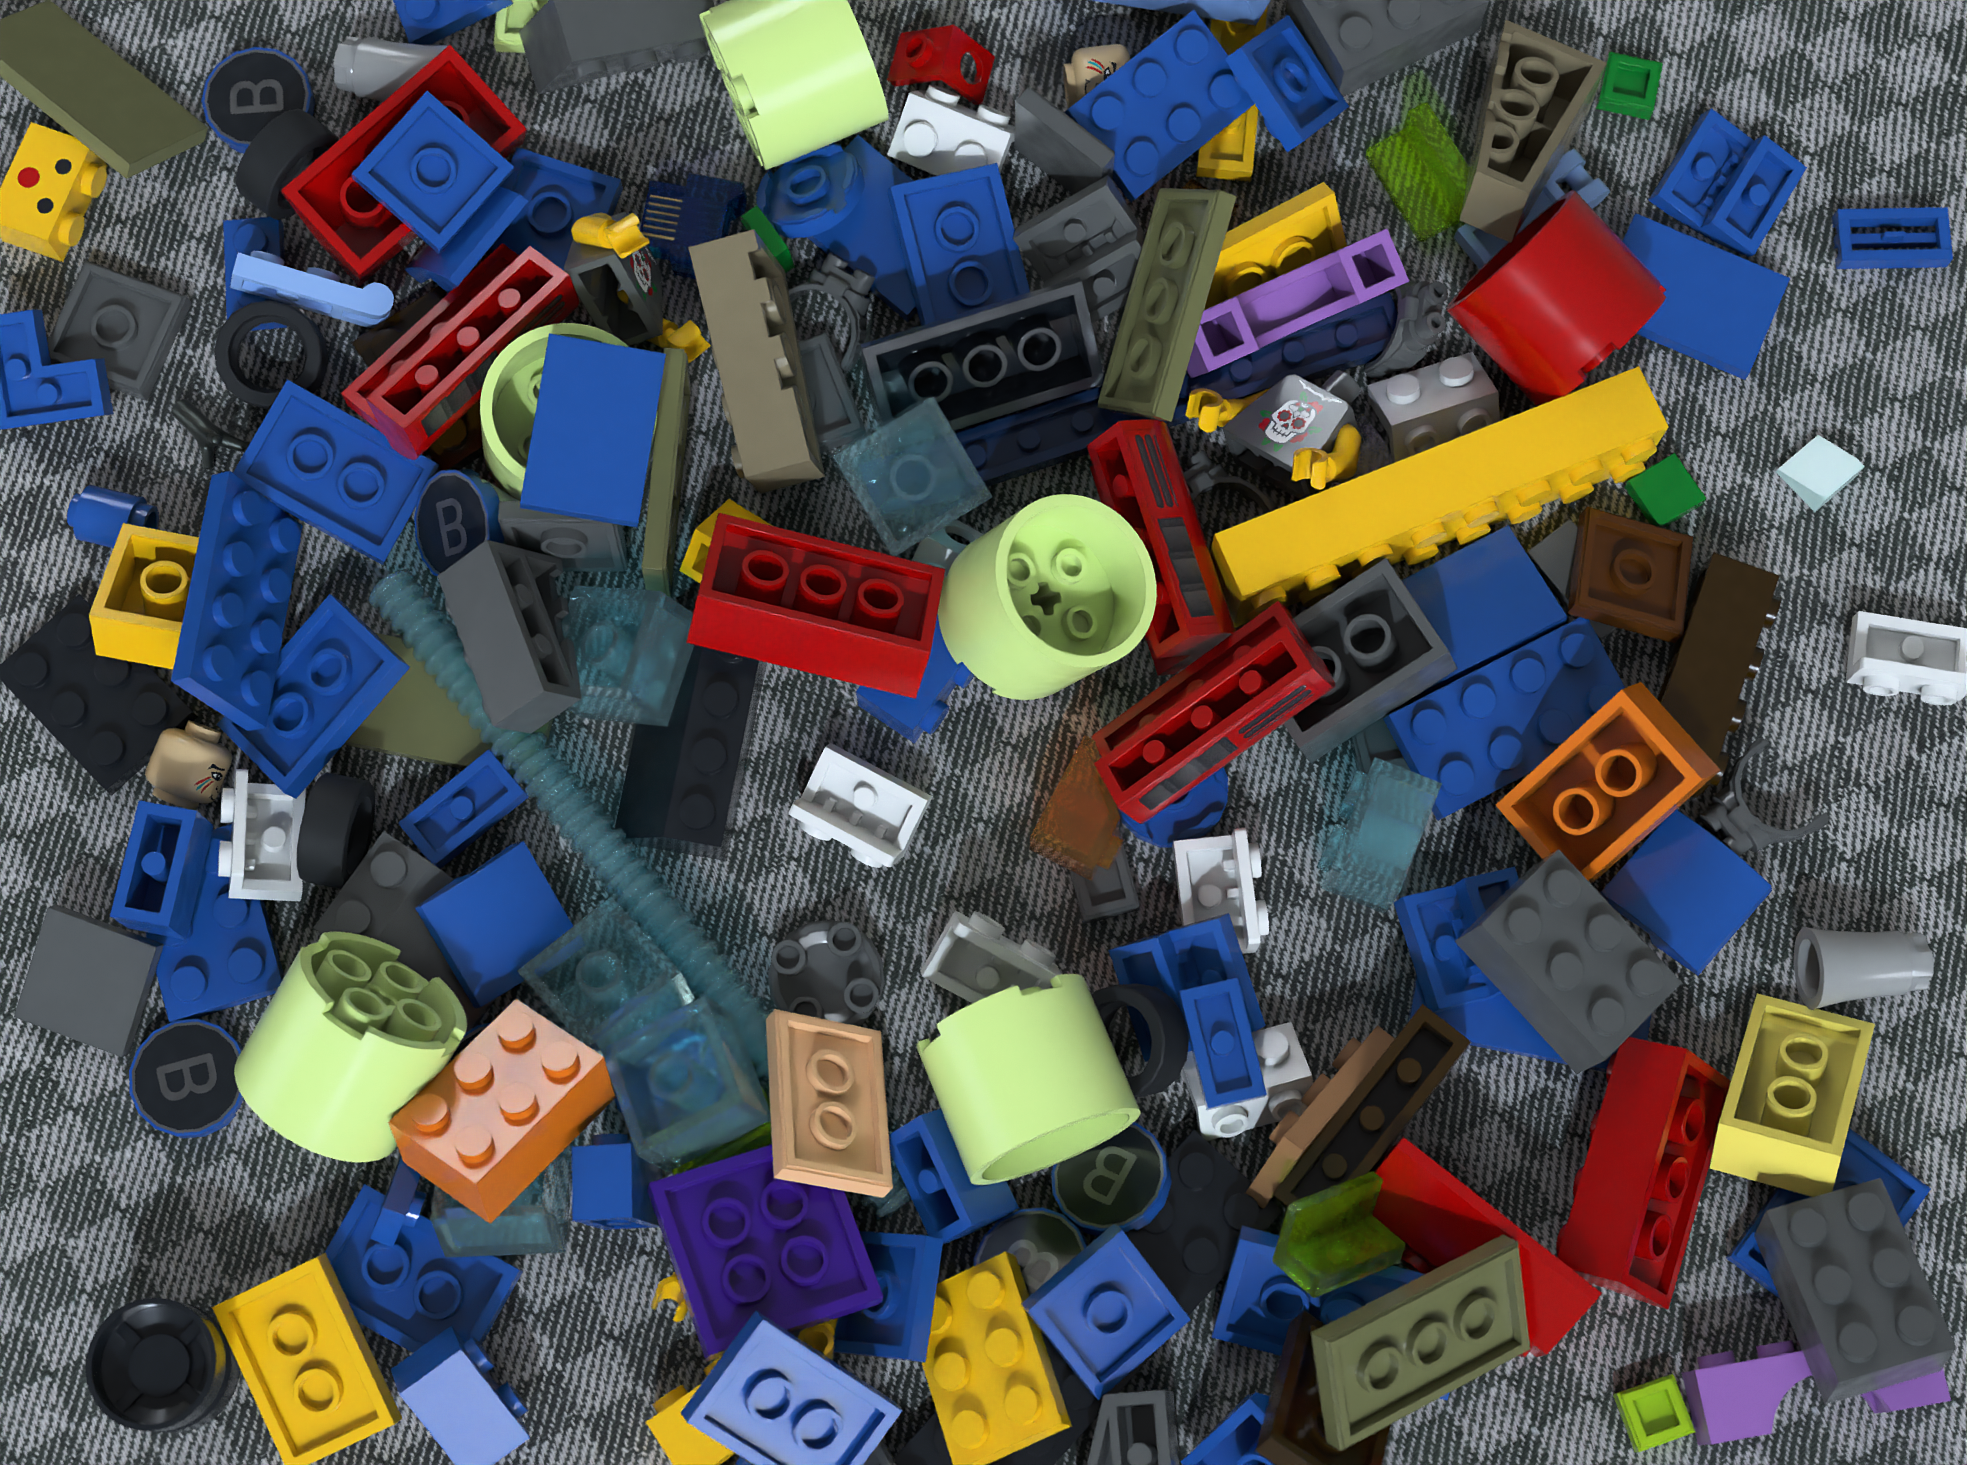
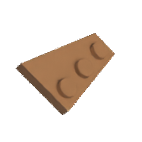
[1245,1025,1395,1209]

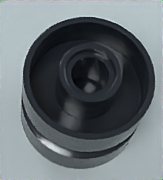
[85,1298,240,1433]

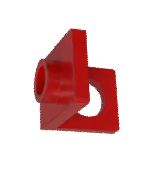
[887,25,995,105]

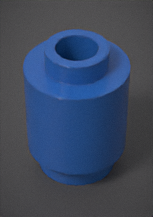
[67,485,159,548]

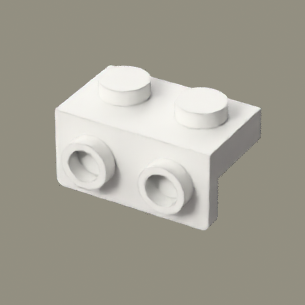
[887,84,1015,176]
[1367,352,1500,463]
[1846,611,1967,705]
[788,743,933,868]
[218,769,306,901]
[1172,828,1269,954]
[921,910,1061,1003]
[1182,1022,1313,1141]

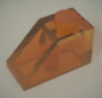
[1030,735,1124,881]

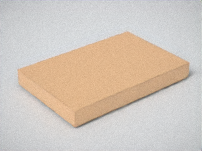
[766,1009,893,1198]

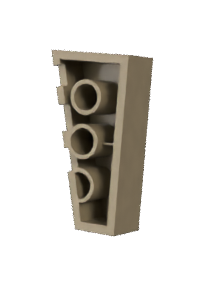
[1459,20,1607,243]
[688,229,825,494]

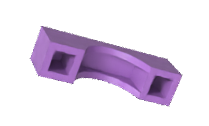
[1187,229,1409,378]
[1682,1340,1951,1445]

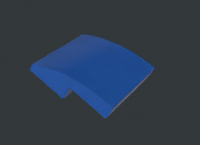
[1648,108,1807,257]
[404,186,528,293]
[1601,809,1772,976]
[415,841,582,1008]
[1394,867,1519,1013]
[1108,913,1266,1062]

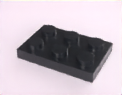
[0,594,198,795]

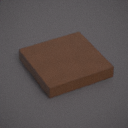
[1567,506,1693,643]

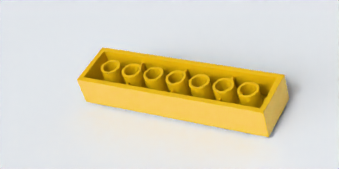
[1210,366,1669,627]

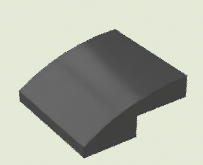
[1013,175,1146,323]

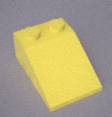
[1710,993,1875,1197]

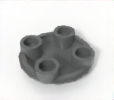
[768,920,885,1026]

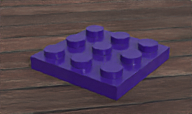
[647,1144,883,1362]

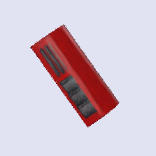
[341,243,579,460]
[1087,419,1236,676]
[1091,601,1335,824]

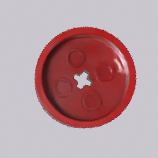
[1446,190,1666,406]

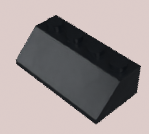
[860,277,1104,450]
[612,615,767,861]

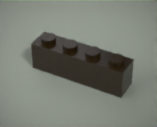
[1657,552,1782,798]
[1273,1004,1471,1236]

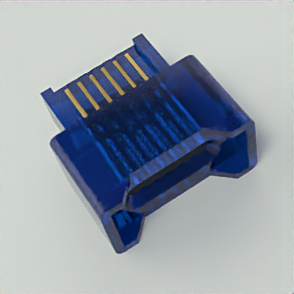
[639,173,747,279]

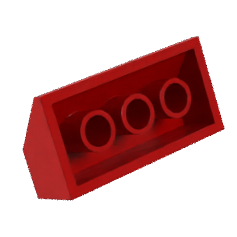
[281,45,527,287]
[686,513,945,699]
[1556,1037,1731,1310]
[1345,1137,1602,1358]

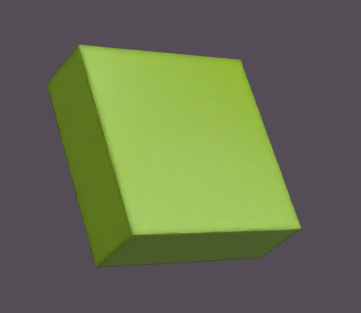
[1613,1374,1695,1453]

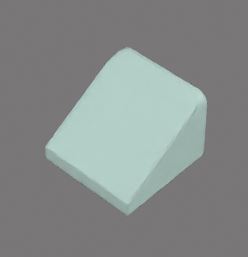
[1776,435,1865,512]

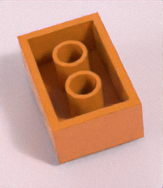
[1495,682,1720,884]
[388,999,616,1224]

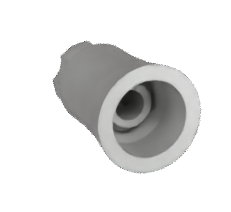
[333,36,460,102]
[1793,927,1934,1010]

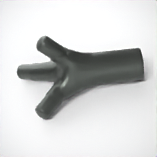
[171,399,250,470]

